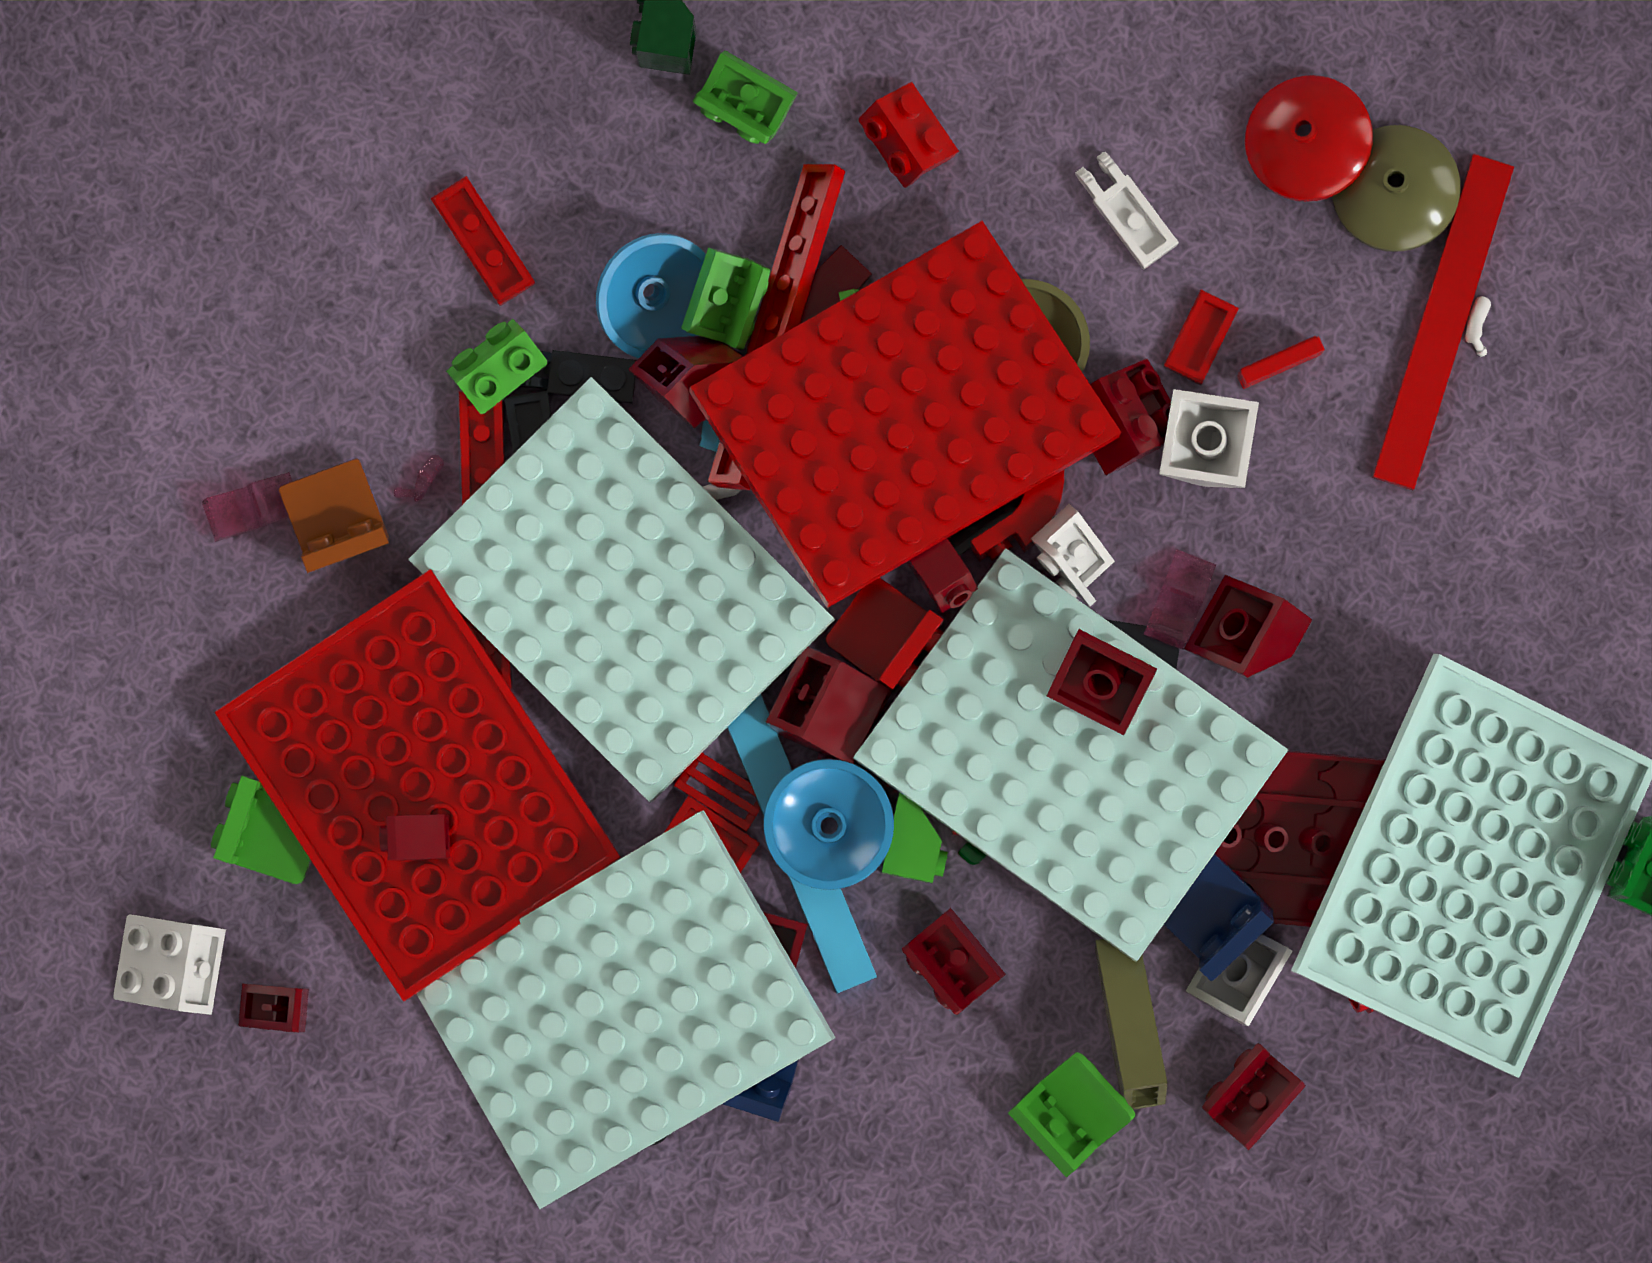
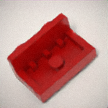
[859,82,959,188]

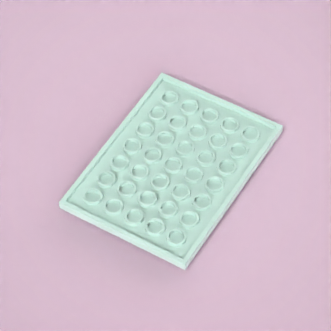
[409,377,835,803]
[853,548,1288,962]
[1291,654,1652,1078]
[417,810,836,1209]

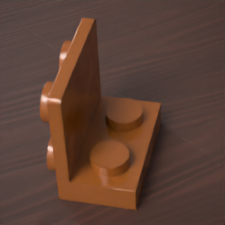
[279,458,389,573]

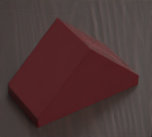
[238,983,309,1033]

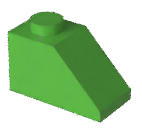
[881,792,948,884]

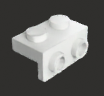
[1031,504,1115,607]

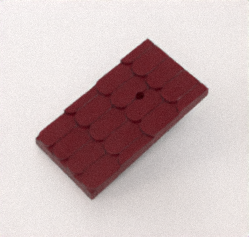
[1215,751,1386,927]

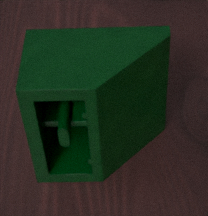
[630,0,697,75]

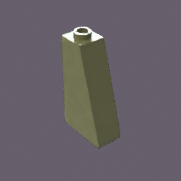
[1095,939,1167,1110]

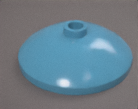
[596,233,706,358]
[764,759,894,890]

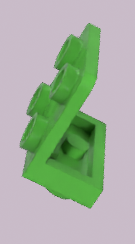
[211,776,311,884]
[1008,1052,1135,1177]

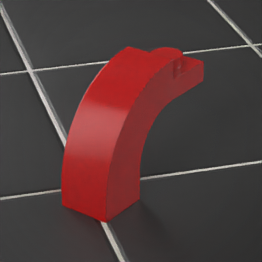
[970,470,1064,562]

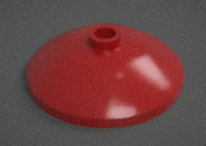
[1245,75,1373,202]

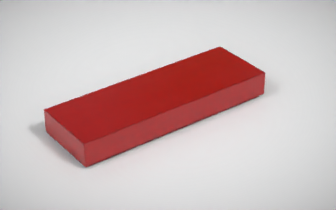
[431,176,536,306]

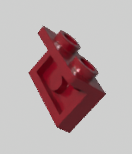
[902,908,1006,1015]
[1202,1043,1306,1150]

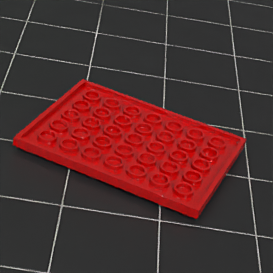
[689,221,1122,608]
[214,569,622,1002]

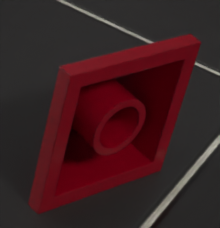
[1184,575,1312,678]

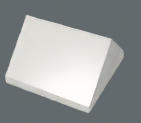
[1159,389,1259,488]
[1186,934,1292,1026]

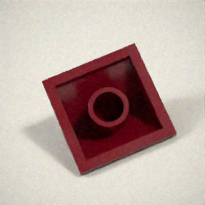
[1046,629,1157,736]

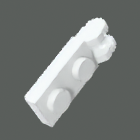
[1075,152,1179,270]

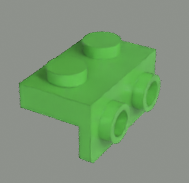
[693,50,798,144]
[681,247,770,350]
[446,319,547,414]

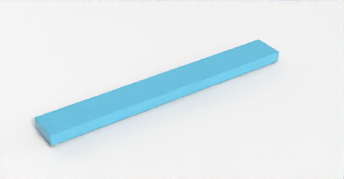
[727,694,877,994]

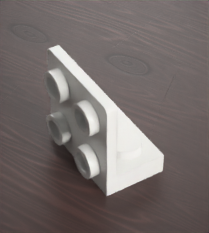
[113,914,226,1015]

